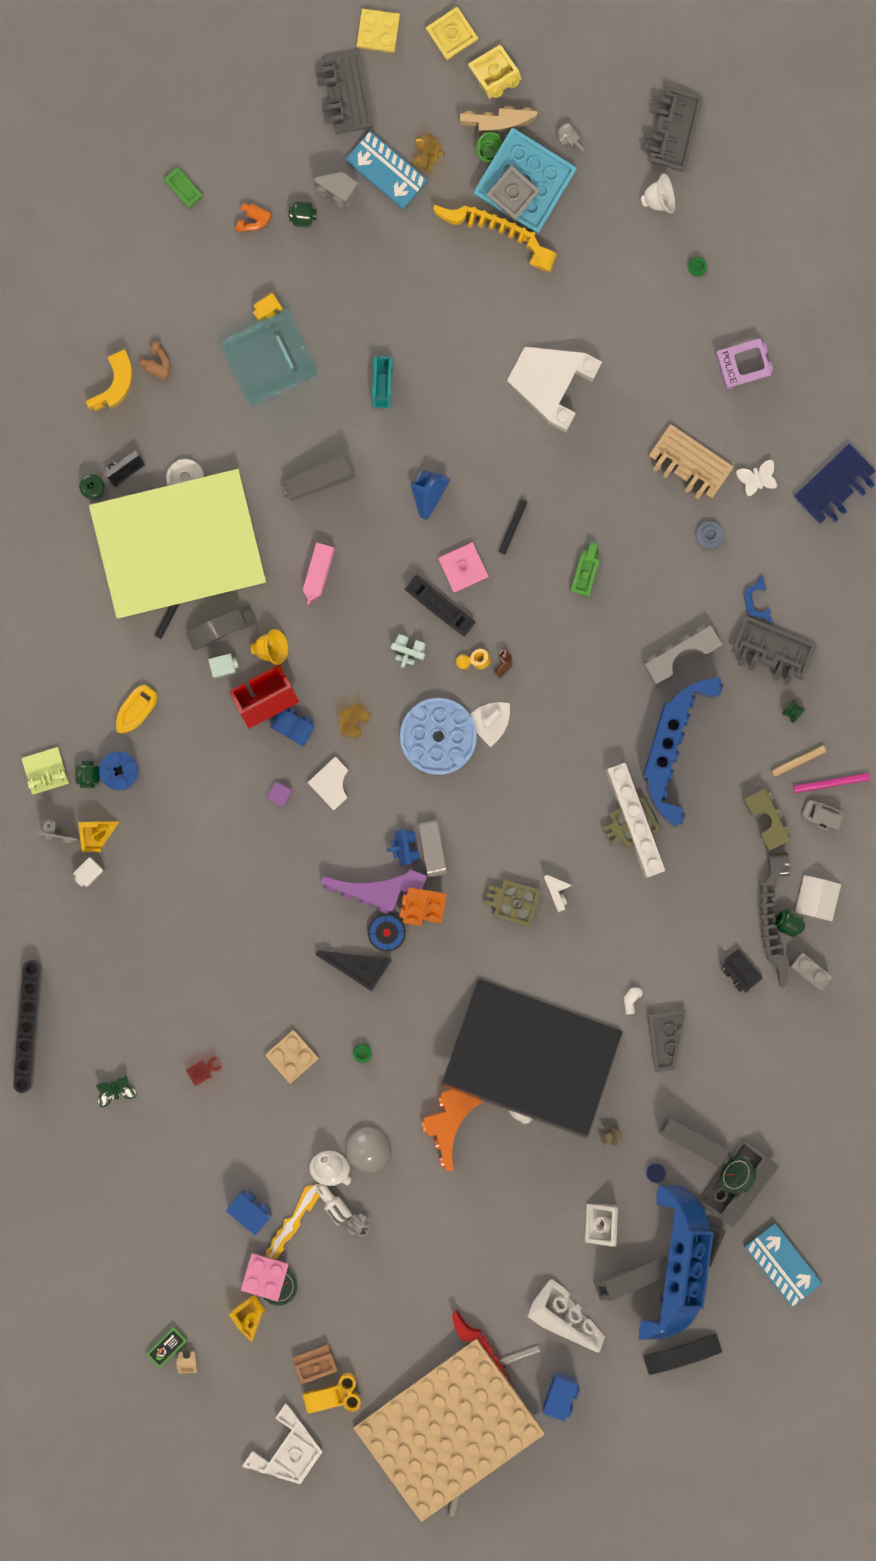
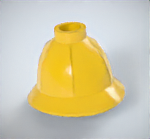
[251,629,289,665]

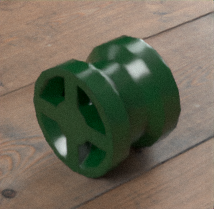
[781,699,805,723]

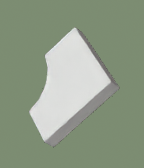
[308,756,349,811]

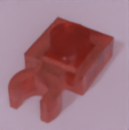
[186,1056,222,1086]

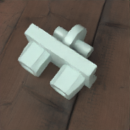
[391,634,425,668]

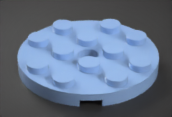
[400,698,477,775]

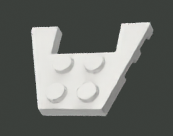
[243,1403,323,1484]

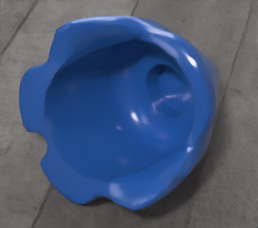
[411,471,450,520]

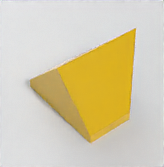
[78,822,119,852]
[229,1295,265,1342]

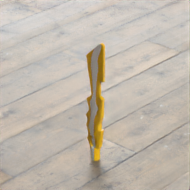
[266,1184,323,1259]

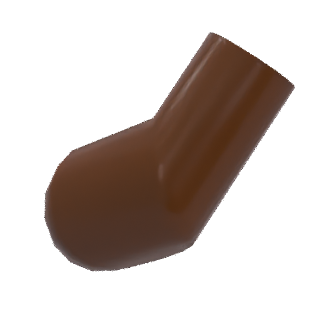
[494,649,512,678]

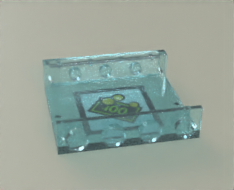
[219,309,319,407]

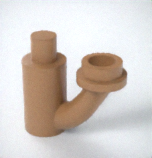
[139,341,171,381]

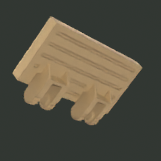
[649,424,733,500]

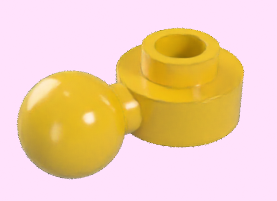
[456,649,491,669]

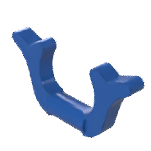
[744,576,773,623]

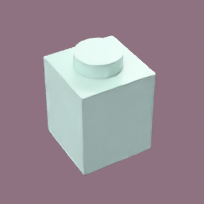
[208,653,239,679]

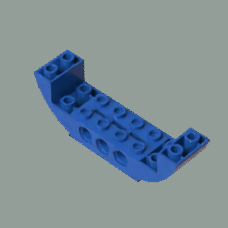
[642,678,723,827]
[638,1185,714,1340]

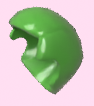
[475,132,503,164]

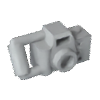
[802,800,846,830]

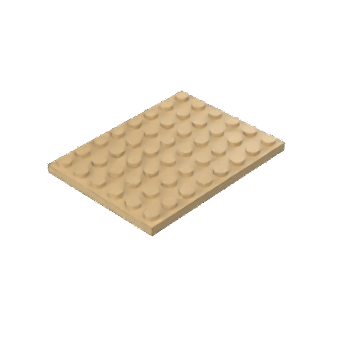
[353,1338,546,1522]

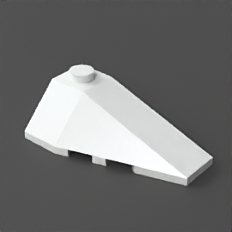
[528,1279,605,1353]

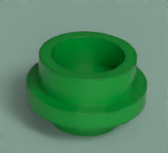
[688,257,707,277]
[353,1044,372,1063]

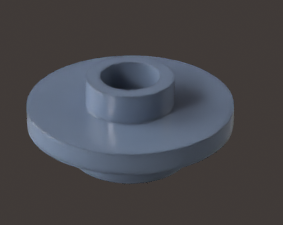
[696,521,723,548]

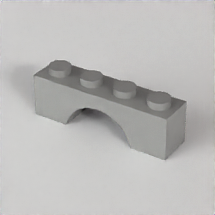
[644,625,722,685]

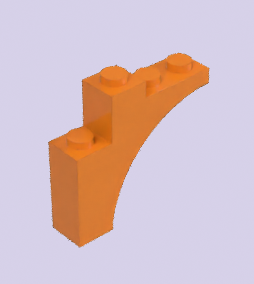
[421,1089,485,1172]

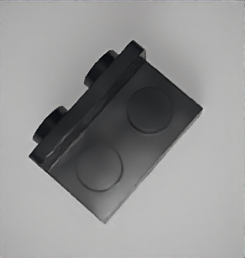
[720,948,763,993]

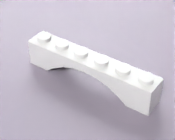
[605,762,665,878]

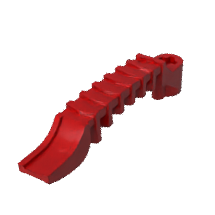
[452,1310,519,1395]

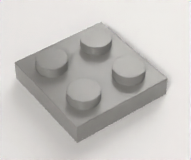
[486,165,540,221]

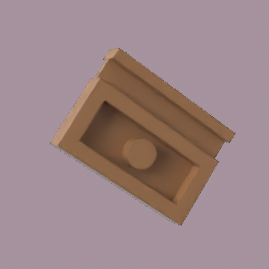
[292,1344,338,1384]

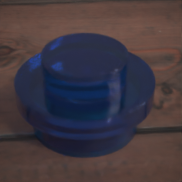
[646,1163,666,1183]

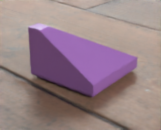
[266,781,292,807]

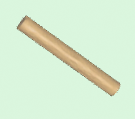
[771,746,826,777]

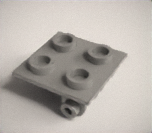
[38,820,80,844]

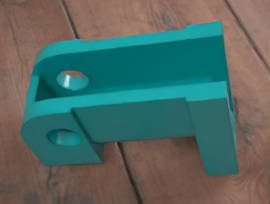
[372,356,393,409]

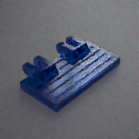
[794,443,876,524]

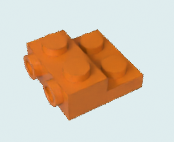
[400,887,447,926]

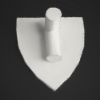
[470,702,510,747]

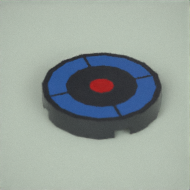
[368,914,406,952]

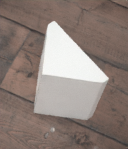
[795,875,841,921]
[585,1204,618,1246]

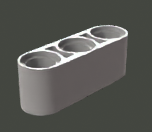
[418,820,447,878]

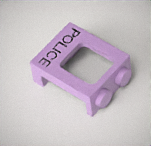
[715,338,773,390]

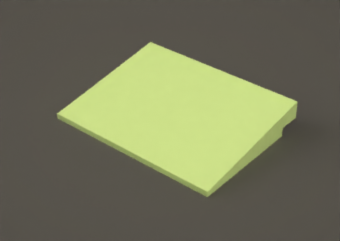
[89,469,266,619]

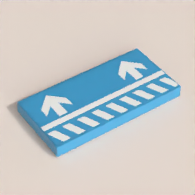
[345,131,428,210]
[744,1223,822,1307]

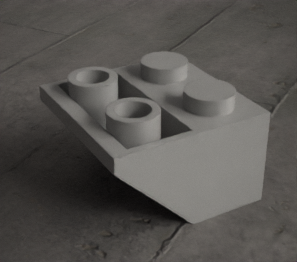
[313,172,359,209]

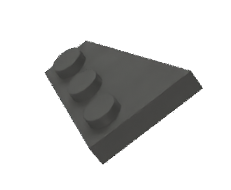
[648,1010,686,1072]

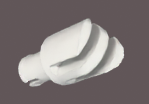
[315,1185,352,1226]

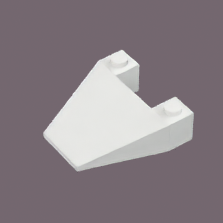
[507,347,602,433]

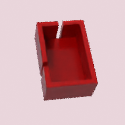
[229,664,299,729]

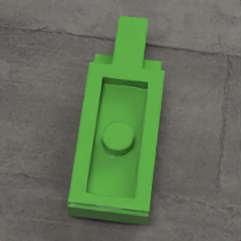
[571,542,600,597]

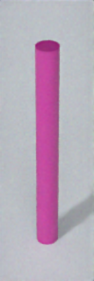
[793,773,870,793]

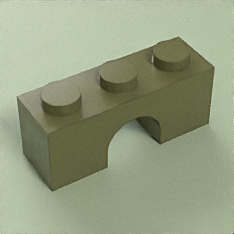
[743,789,791,851]

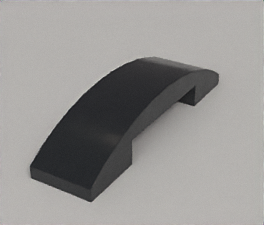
[404,575,476,637]
[643,1333,722,1375]

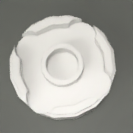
[166,459,204,485]

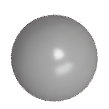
[345,1127,391,1173]

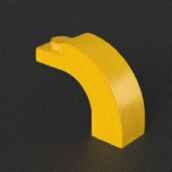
[86,349,133,411]

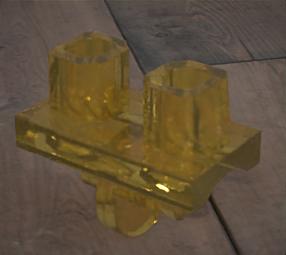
[412,134,445,172]
[336,703,371,739]

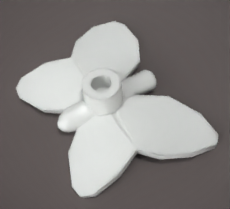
[736,460,777,496]

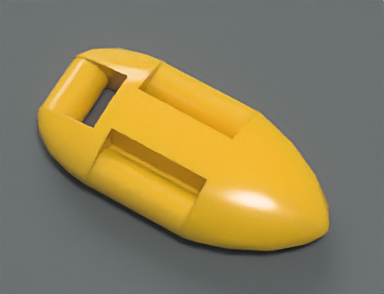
[116,685,158,733]

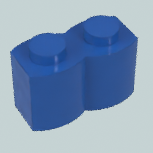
[270,708,315,747]

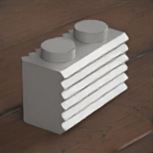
[789,953,832,991]

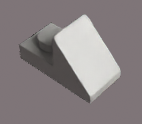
[543,875,572,912]

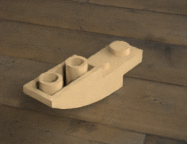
[460,106,537,134]

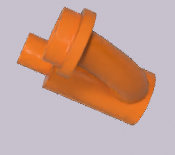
[235,203,273,234]

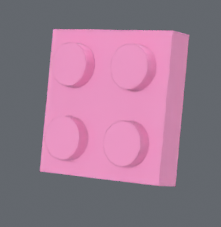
[241,1253,289,1301]

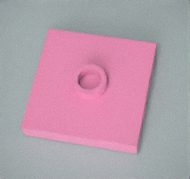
[438,542,489,593]

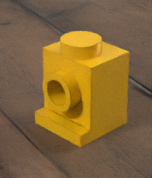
[253,293,284,321]

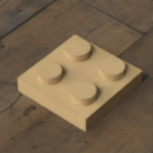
[265,1030,319,1084]

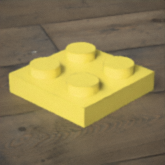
[426,7,478,61]
[357,9,400,53]

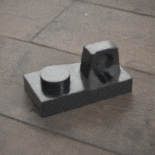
[105,451,145,487]

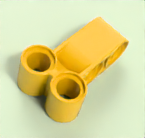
[302,1372,362,1413]

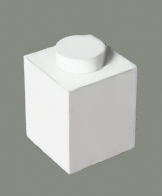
[73,857,105,887]

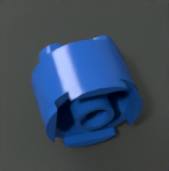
[99,752,140,790]

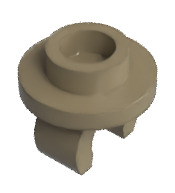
[600,1126,621,1146]

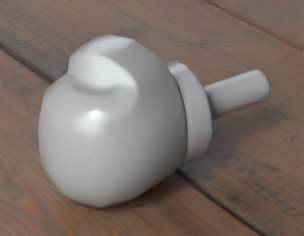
[557,123,586,152]

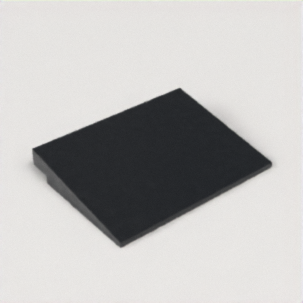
[441,979,623,1138]

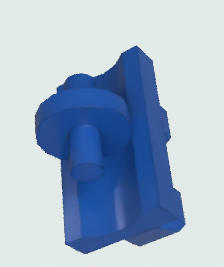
[386,830,420,866]

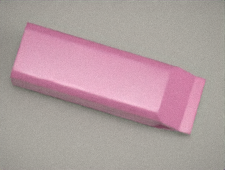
[303,543,335,606]

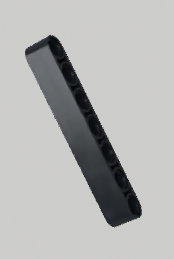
[13,960,42,1093]

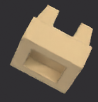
[177,1351,198,1374]

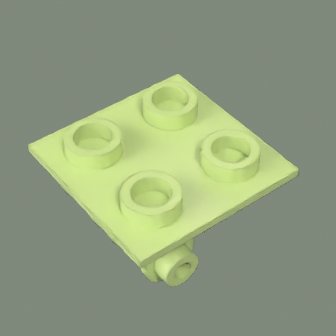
[21,747,69,795]

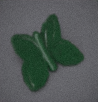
[96,1075,137,1108]

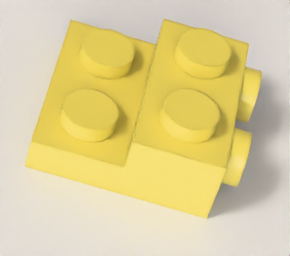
[468,45,522,99]

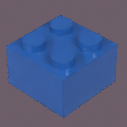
[226,1190,272,1236]
[542,1371,580,1422]

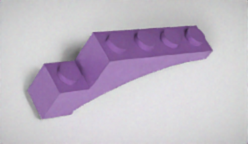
[321,869,427,914]

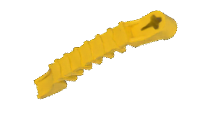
[433,205,557,273]

